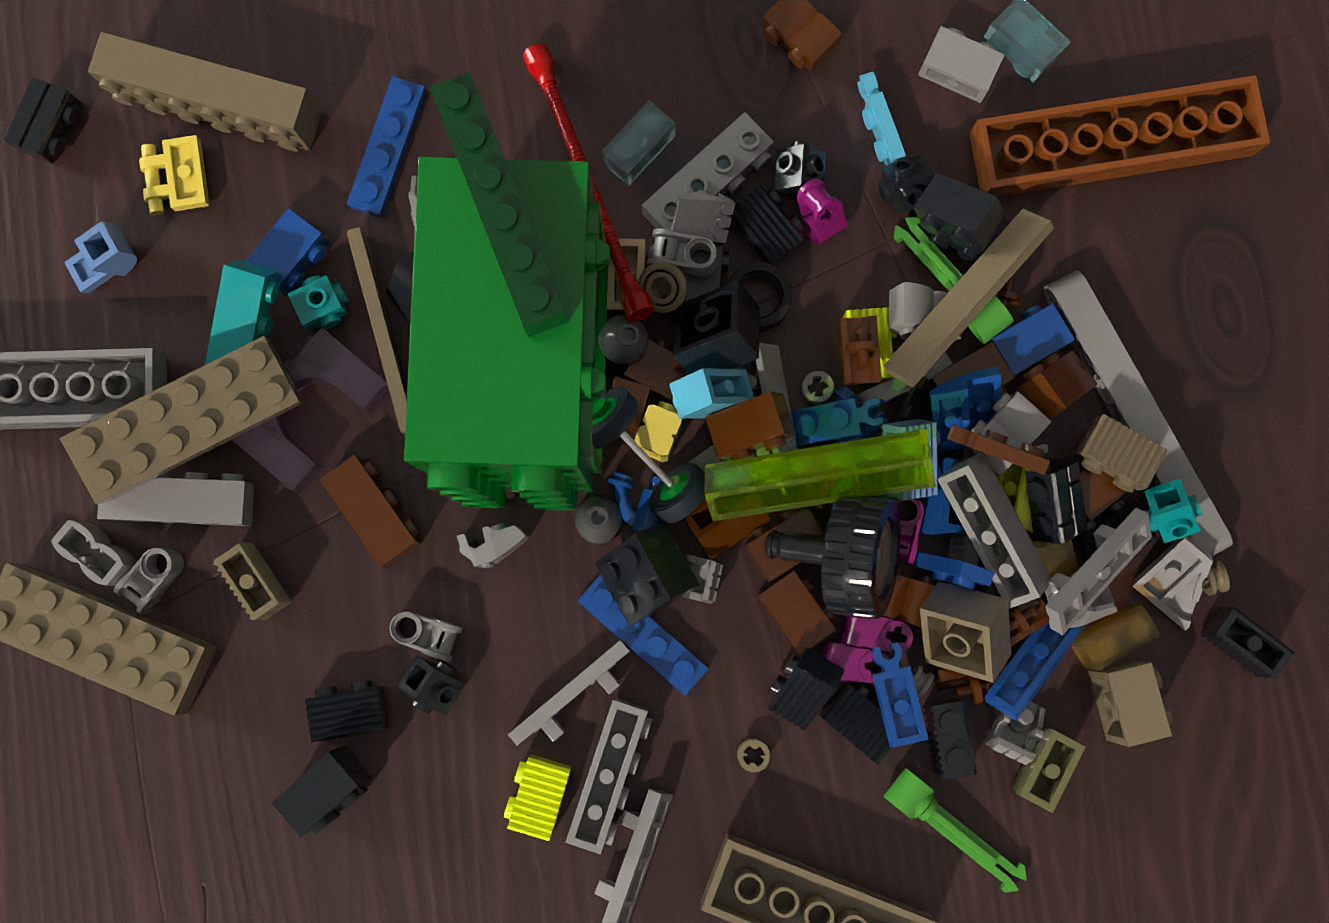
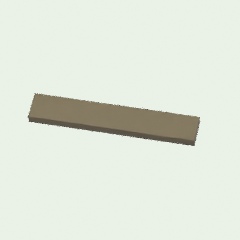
[883,209,1054,387]
[347,227,407,435]

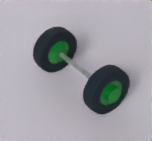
[592,387,710,523]

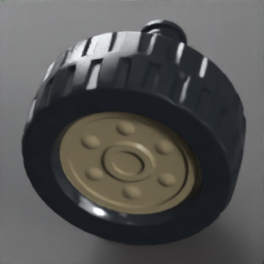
[765,492,901,619]

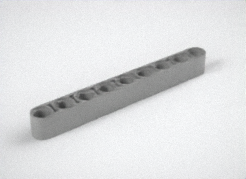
[1043,270,1233,556]

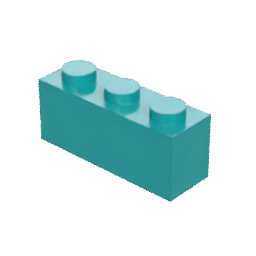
[205,259,280,365]

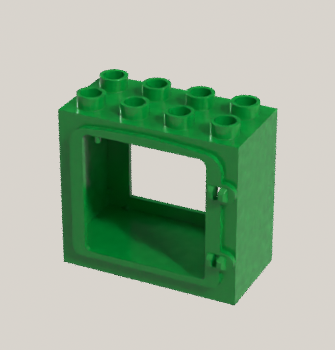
[404,157,610,510]

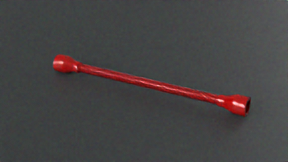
[523,44,654,322]

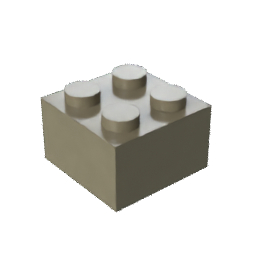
[920,581,1011,683]
[1087,660,1173,747]

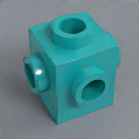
[288,275,349,332]
[1144,478,1203,543]

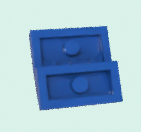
[930,366,1002,453]

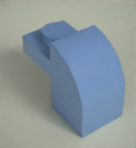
[64,221,137,293]

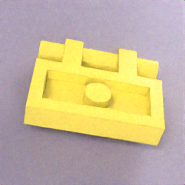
[139,135,210,215]

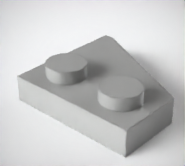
[1132,536,1213,631]

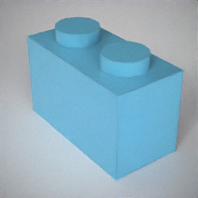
[670,368,754,419]

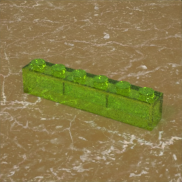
[704,429,936,521]

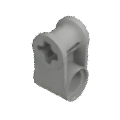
[647,228,717,277]
[113,548,184,615]
[389,611,463,662]

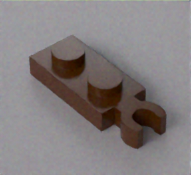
[947,424,1050,475]

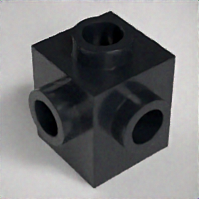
[774,141,826,199]
[878,155,934,214]
[398,655,465,715]

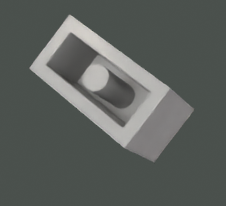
[918,26,1005,103]

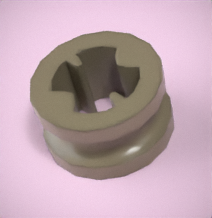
[1202,561,1230,596]
[737,738,770,772]

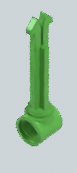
[894,217,1014,344]
[883,768,1027,893]

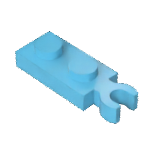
[857,71,906,165]

